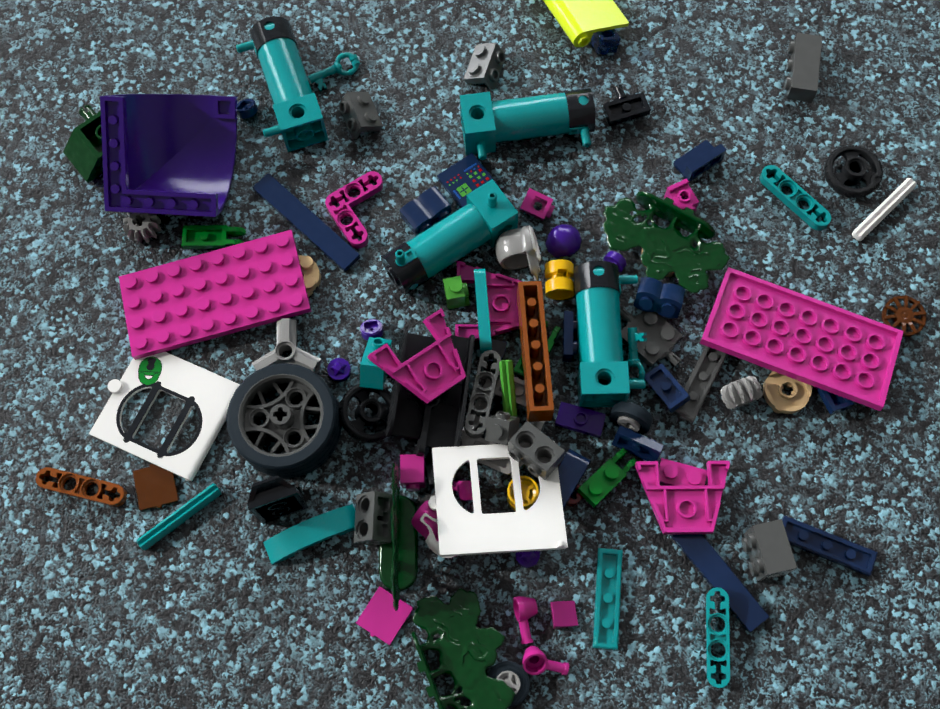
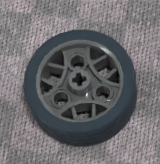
[227,363,342,478]

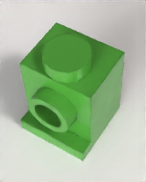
[443,275,470,310]

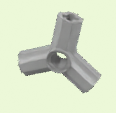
[252,318,322,374]

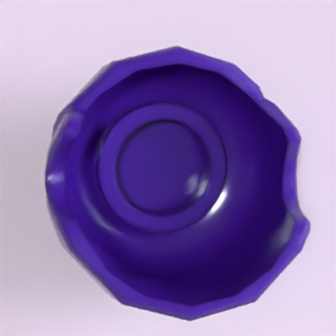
[545,224,582,258]

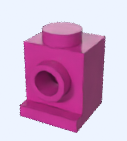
[664,178,699,213]
[519,188,555,221]

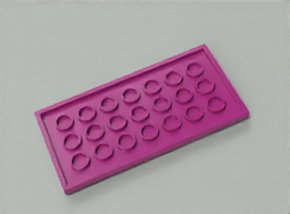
[119,230,312,360]
[700,267,904,411]

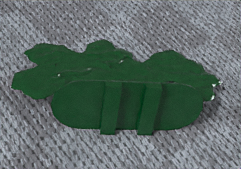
[602,192,730,293]
[379,462,418,611]
[411,589,515,709]

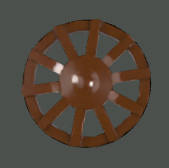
[882,295,926,337]

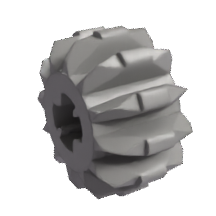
[123,212,161,244]
[720,376,763,409]

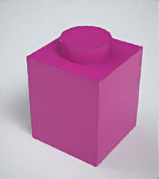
[400,454,425,491]

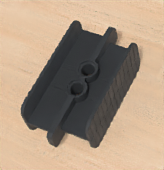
[385,328,475,456]

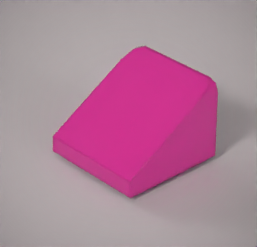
[550,601,578,629]

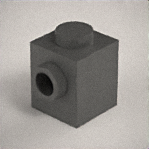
[485,411,520,445]

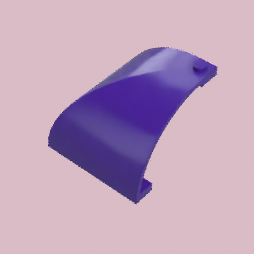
[100,94,237,217]

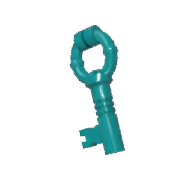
[307,52,360,92]
[627,327,647,380]

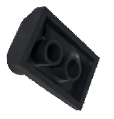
[247,476,308,524]

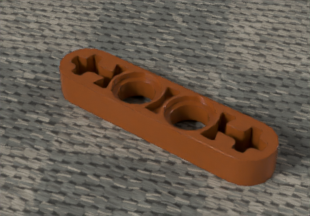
[36,467,127,507]

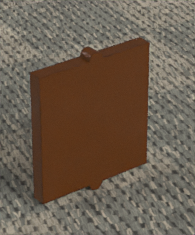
[133,464,179,511]

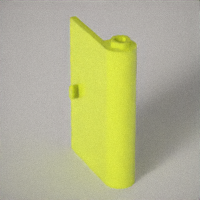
[543,0,629,47]

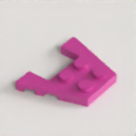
[455,261,524,342]
[368,308,466,404]
[635,461,730,535]

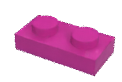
[659,458,707,486]

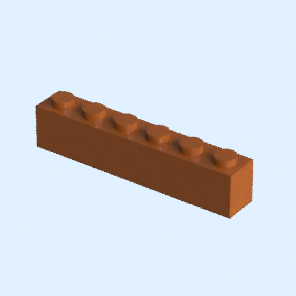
[517,281,554,422]

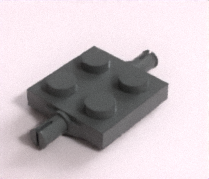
[620,308,683,368]

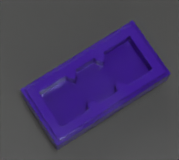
[555,402,606,438]

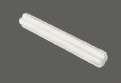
[852,178,917,241]

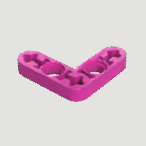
[325,171,383,249]

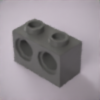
[508,421,565,480]
[354,491,393,546]

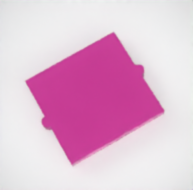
[356,586,413,645]

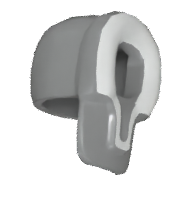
[495,225,541,281]

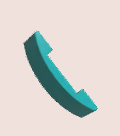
[263,504,355,565]

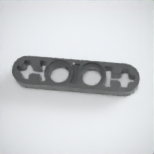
[465,350,501,438]

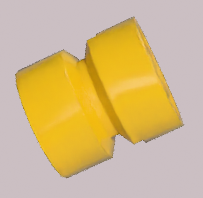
[545,259,575,300]
[507,476,539,512]

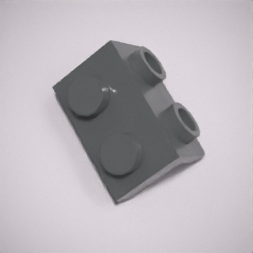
[463,43,506,90]
[339,92,383,139]

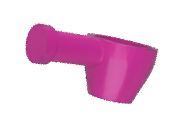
[452,481,480,500]
[513,596,538,644]
[522,646,569,676]

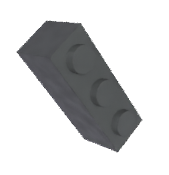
[784,33,822,102]

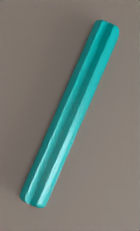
[137,484,221,550]

